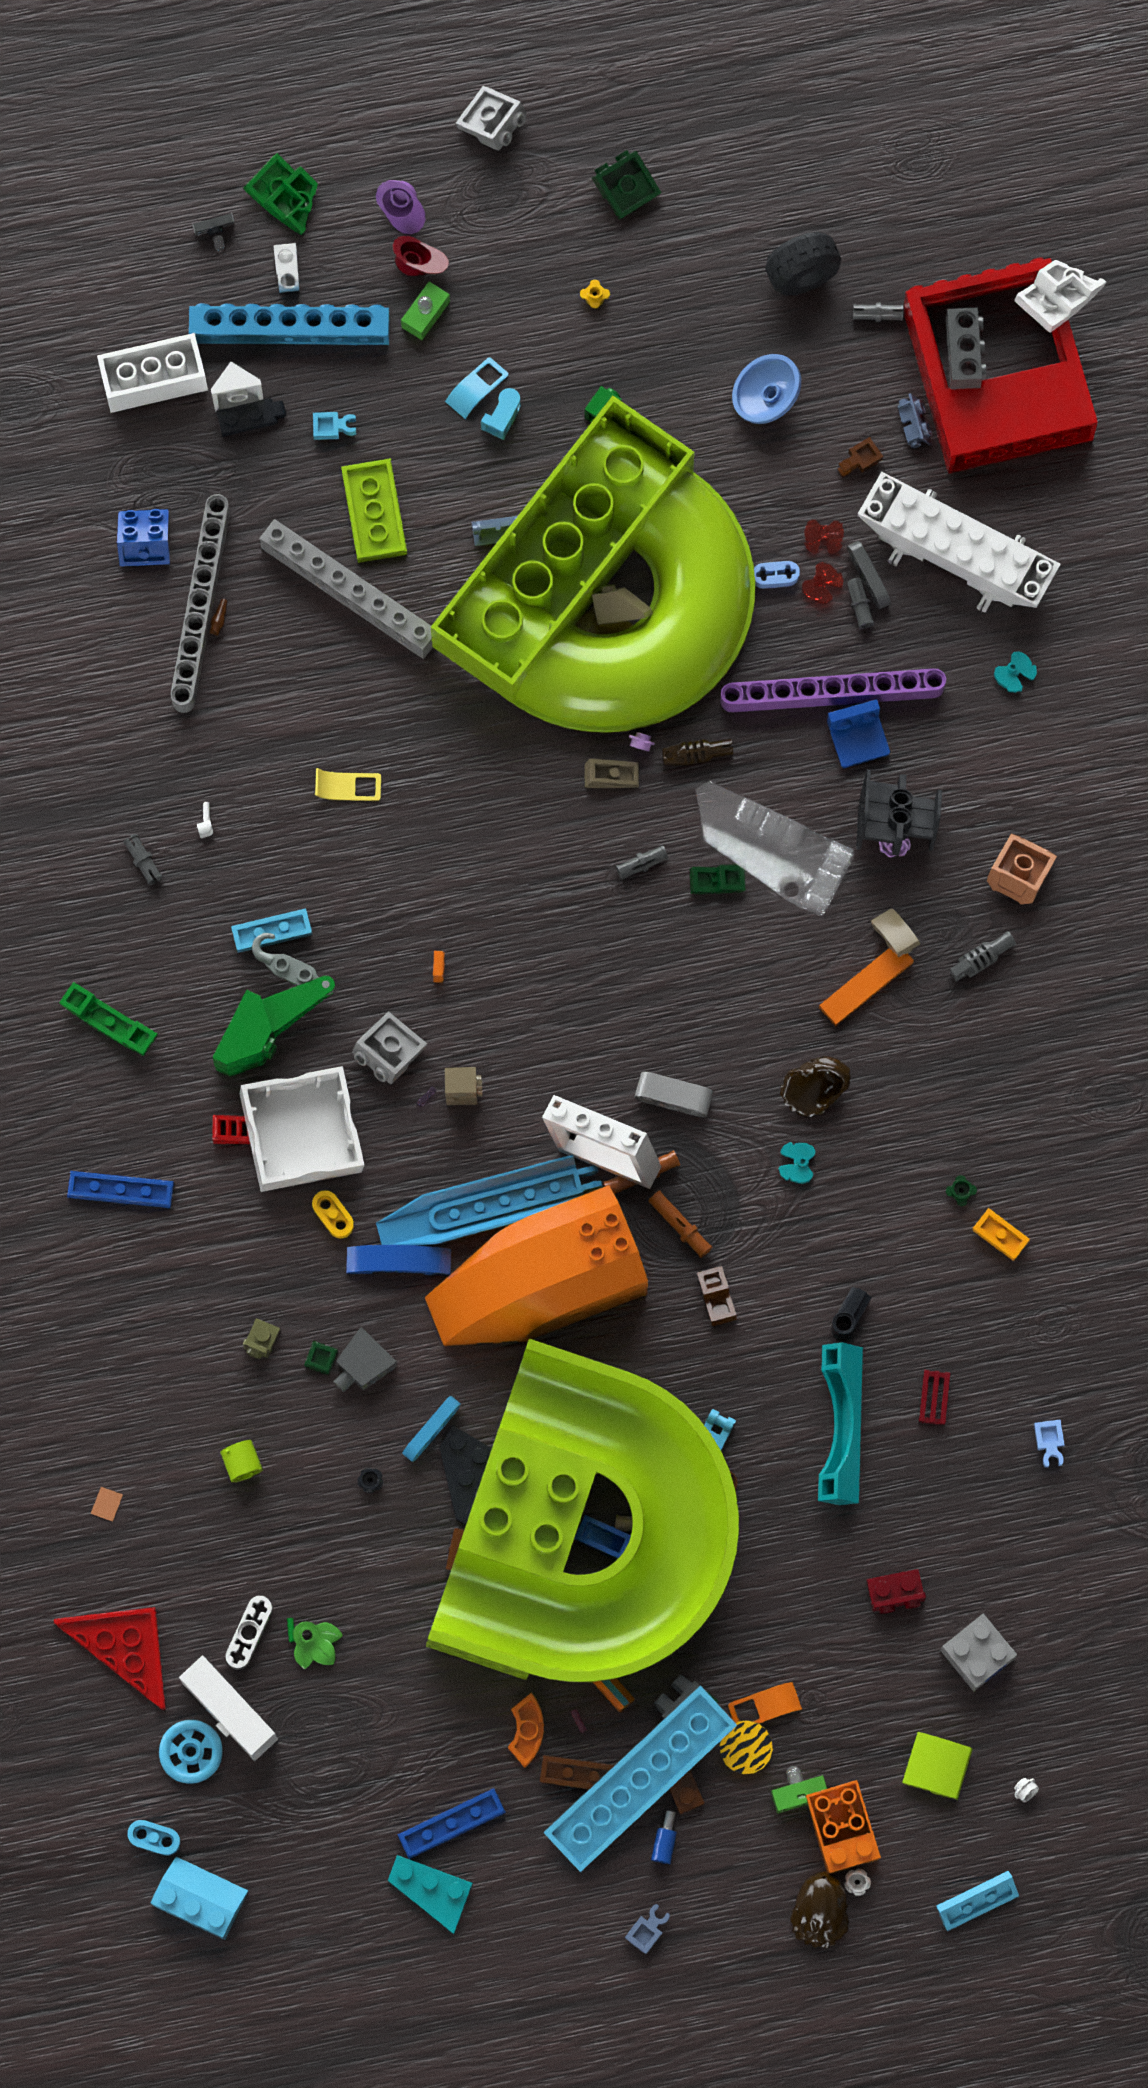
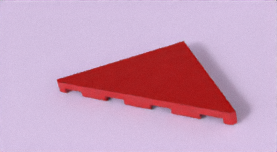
[54,1607,166,1710]

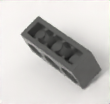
[946,308,986,389]

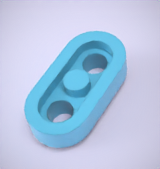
[128,1820,181,1856]

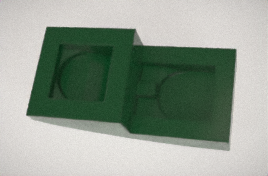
[689,865,746,894]

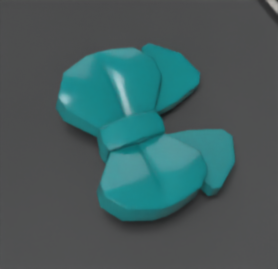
[994,651,1037,693]
[778,1142,816,1184]

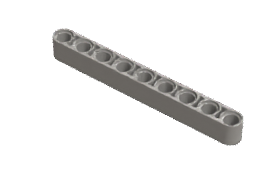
[171,494,230,713]

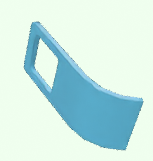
[445,357,508,419]

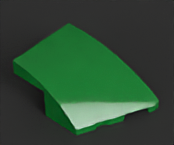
[243,153,318,235]

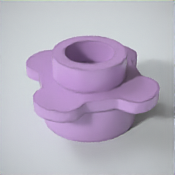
[629,732,655,752]

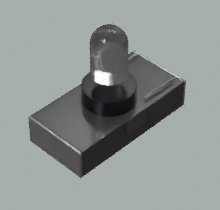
[192,213,234,251]

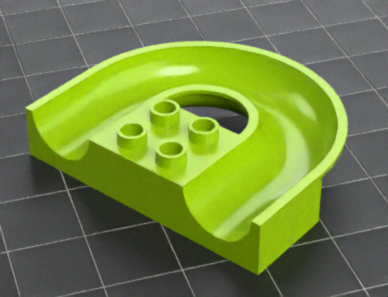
[430,396,755,733]
[426,1339,739,1682]

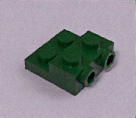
[591,150,662,219]

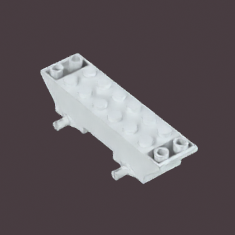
[858,472,1060,612]

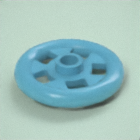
[159,1720,223,1784]

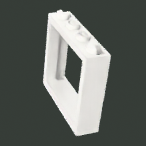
[542,1095,661,1189]

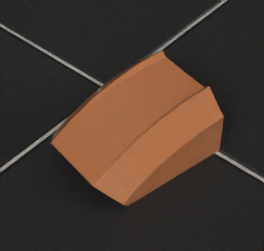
[987,833,1057,904]

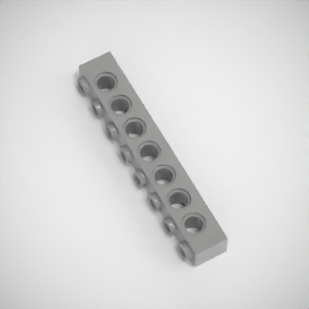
[259,519,433,659]

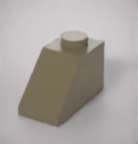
[592,584,653,625]

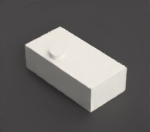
[97,333,208,413]
[179,1655,278,1761]

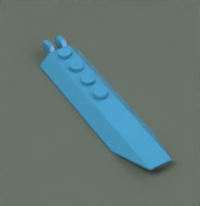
[376,1155,603,1246]

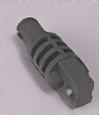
[950,931,1016,981]

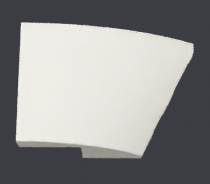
[1015,260,1106,333]

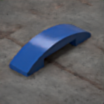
[346,1245,451,1276]

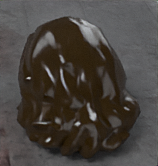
[780,1056,851,1117]
[790,1871,849,1949]

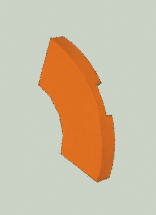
[508,1692,544,1768]

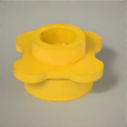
[580,280,610,308]

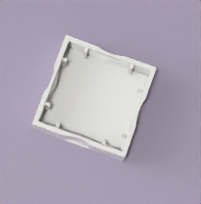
[239,1066,364,1192]

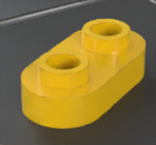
[312,1190,354,1239]

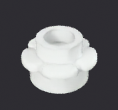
[1014,1778,1039,1803]
[844,1869,871,1896]

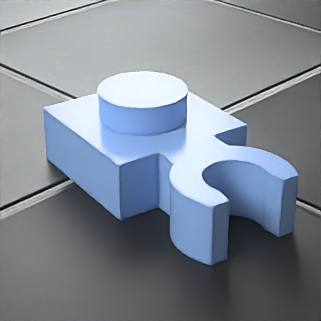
[1034,1420,1064,1468]

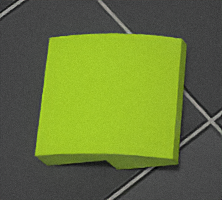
[902,1732,973,1800]

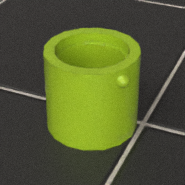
[220,1440,263,1482]

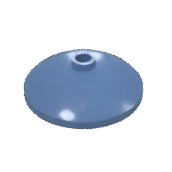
[732,354,801,424]

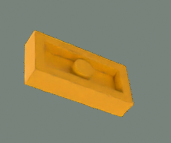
[972,1208,1030,1261]

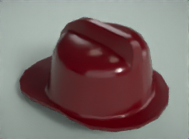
[392,236,449,276]

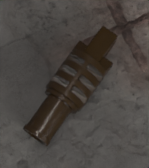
[662,739,733,765]

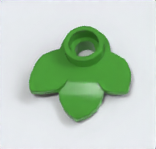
[293,1621,342,1669]

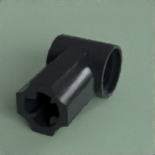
[831,1287,872,1341]

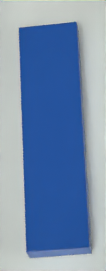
[67,1171,174,1208]
[398,1788,506,1860]

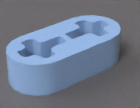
[754,561,800,589]

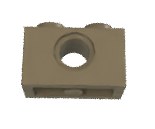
[445,1067,482,1105]

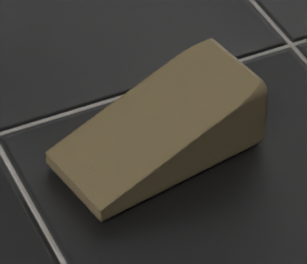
[584,759,639,788]

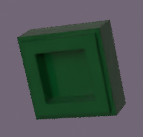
[304,1341,338,1375]

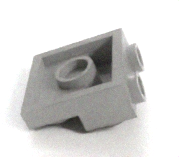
[455,86,527,151]
[352,1011,427,1084]

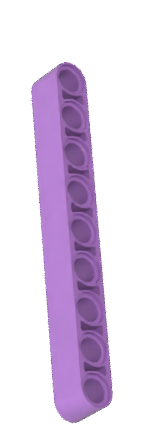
[720,669,946,712]

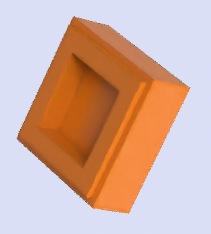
[433,951,445,983]

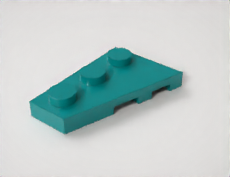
[388,1855,473,1934]

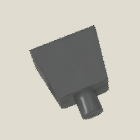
[333,1327,397,1392]

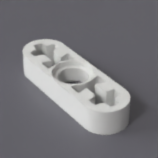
[226,1596,272,1670]

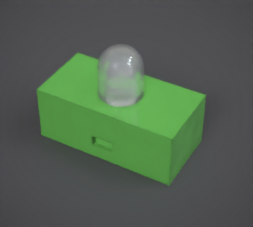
[401,282,450,340]
[771,1766,827,1814]

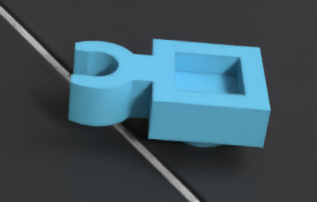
[313,412,356,440]

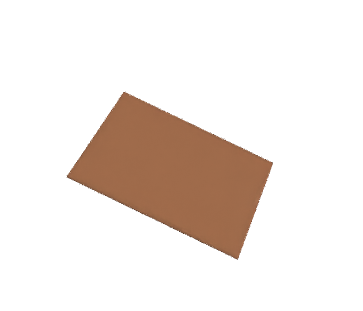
[91,1487,123,1522]

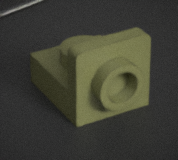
[243,1318,281,1359]

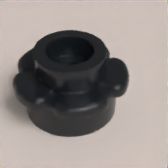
[357,1468,383,1493]

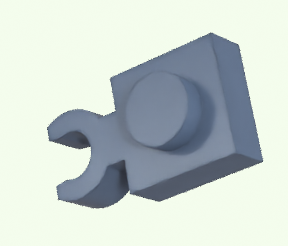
[625,1904,670,1955]

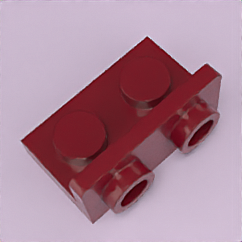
[866,1569,926,1614]

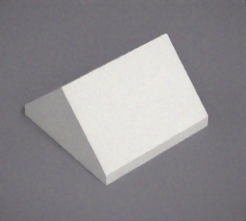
[211,362,264,412]

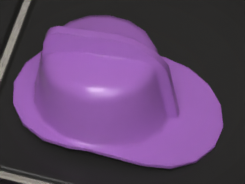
[376,180,426,234]

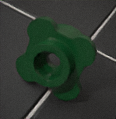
[946,1175,977,1206]

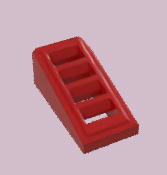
[212,1115,250,1144]

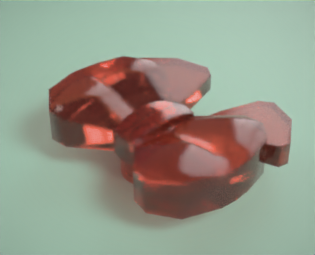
[804,519,844,555]
[802,562,844,604]

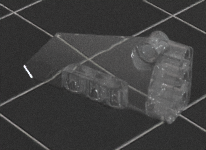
[695,781,855,917]

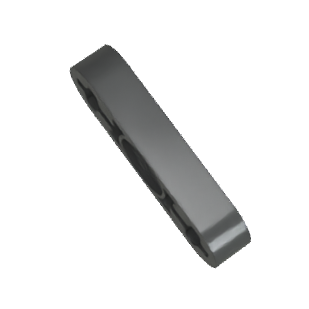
[847,541,891,609]

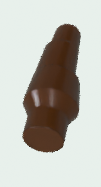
[209,599,227,635]

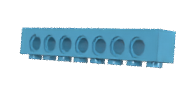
[189,303,390,345]

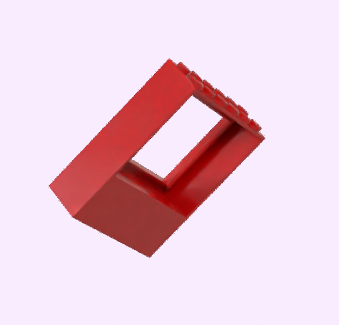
[903,258,1098,474]

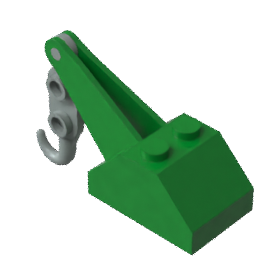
[212,933,335,1077]

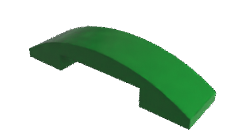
[59,982,158,1056]

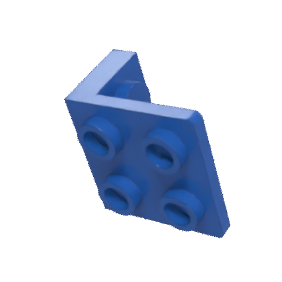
[117,509,170,566]
[827,699,890,768]

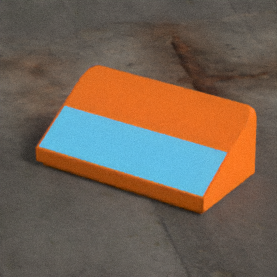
[593,1678,635,1713]

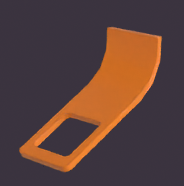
[728,1682,802,1724]

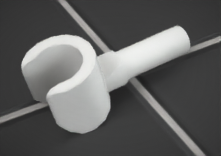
[197,802,213,838]

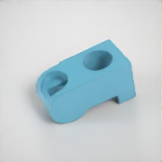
[481,388,521,440]

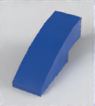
[574,1515,631,1561]

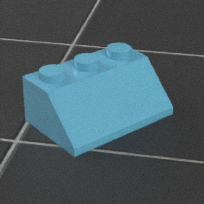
[151,1857,248,1940]

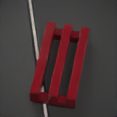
[919,1369,950,1425]

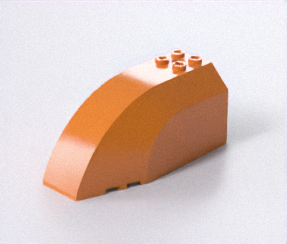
[425,1185,648,1346]

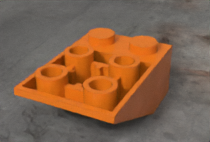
[806,1780,881,1875]

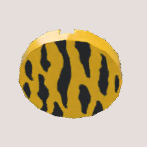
[720,1721,773,1774]

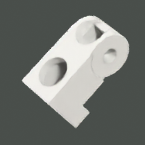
[273,243,300,293]

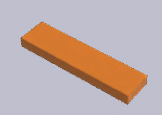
[819,948,914,1027]

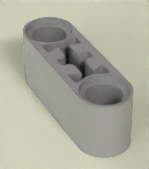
[634,1072,713,1117]

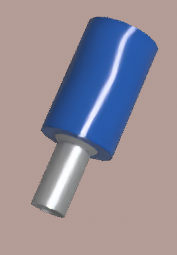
[651,1811,677,1864]

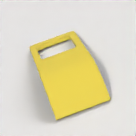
[315,768,381,801]

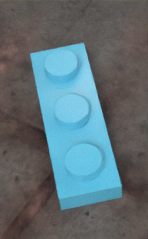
[231,908,312,953]
[936,1871,1019,1931]

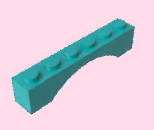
[818,1342,863,1505]

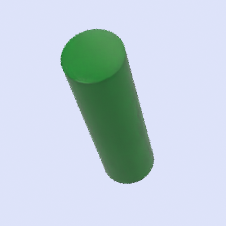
[287,1618,295,1643]

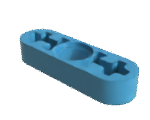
[402,1396,461,1462]

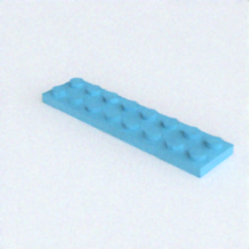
[544,1685,737,1872]

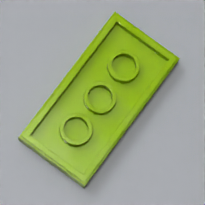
[341,458,407,563]

